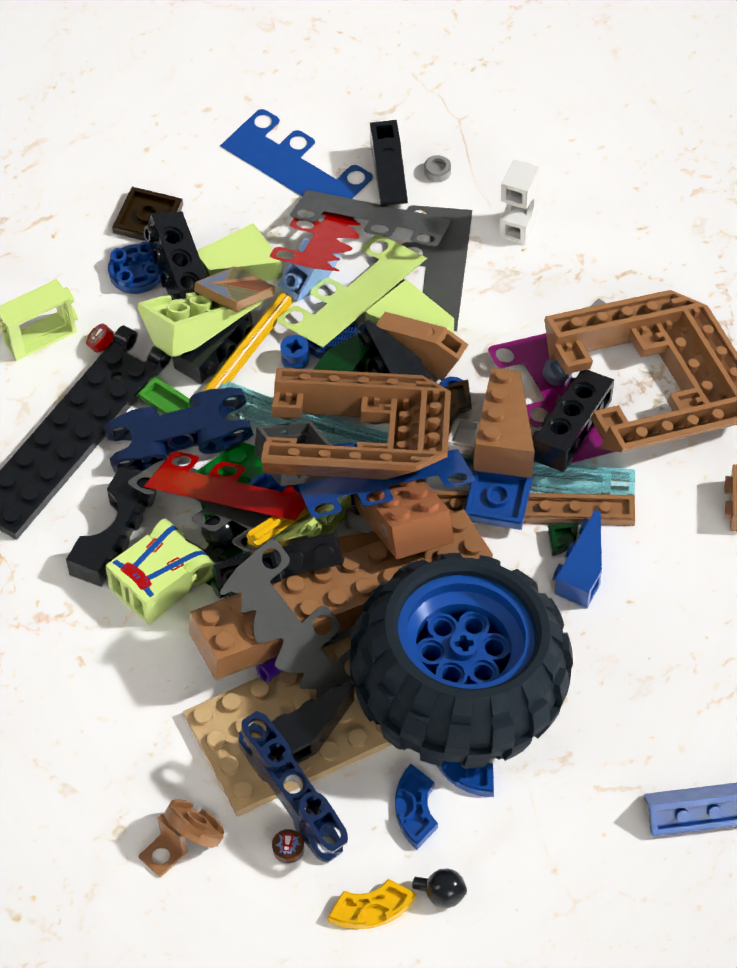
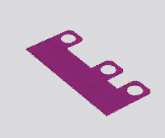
[488,333,615,464]

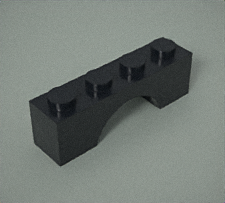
[66,466,156,587]

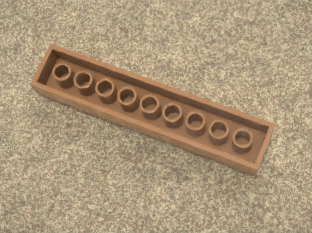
[189,509,493,680]

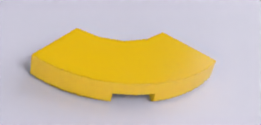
[327,879,417,929]

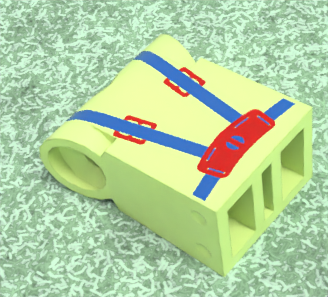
[106,518,216,625]

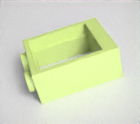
[0,279,78,361]

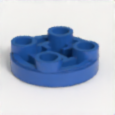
[108,242,161,294]

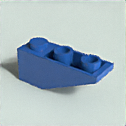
[552,509,602,608]

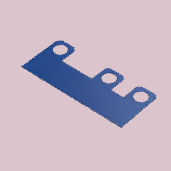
[220,109,373,199]
[297,449,475,518]

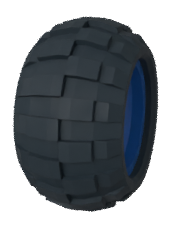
[349,553,573,769]

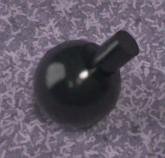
[201,514,247,547]
[412,868,467,908]

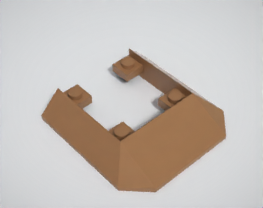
[544,290,737,453]
[261,368,451,480]

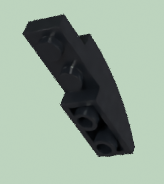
[214,532,344,593]

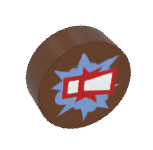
[272,829,305,863]

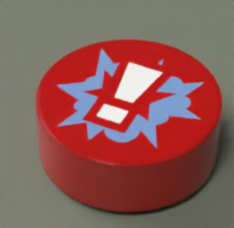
[86,323,114,353]

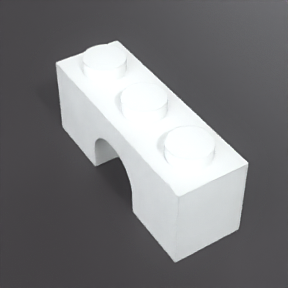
[500,159,540,244]

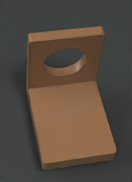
[138,814,188,878]

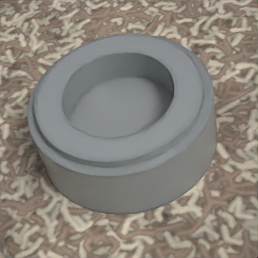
[424,155,451,182]

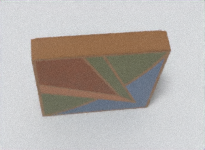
[194,267,276,312]

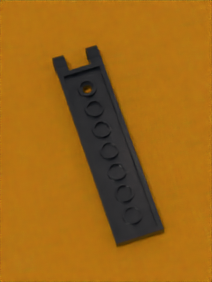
[0,325,172,540]

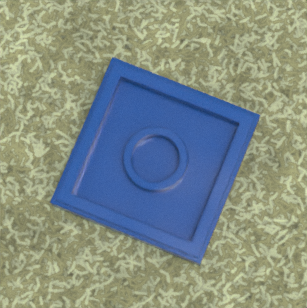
[464,471,533,530]

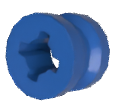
[280,335,310,369]

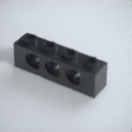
[144,211,207,300]
[532,370,614,472]

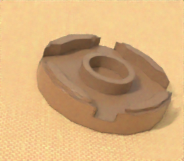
[164,799,225,848]

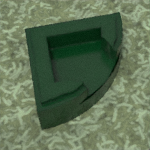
[548,522,578,556]

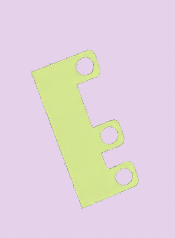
[277,235,427,347]

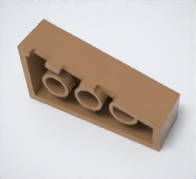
[473,367,535,478]

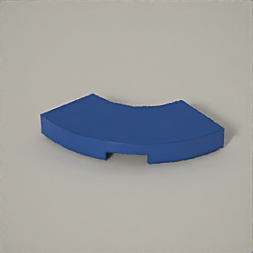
[436,761,494,797]
[395,763,438,850]

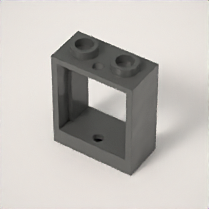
[254,421,331,486]

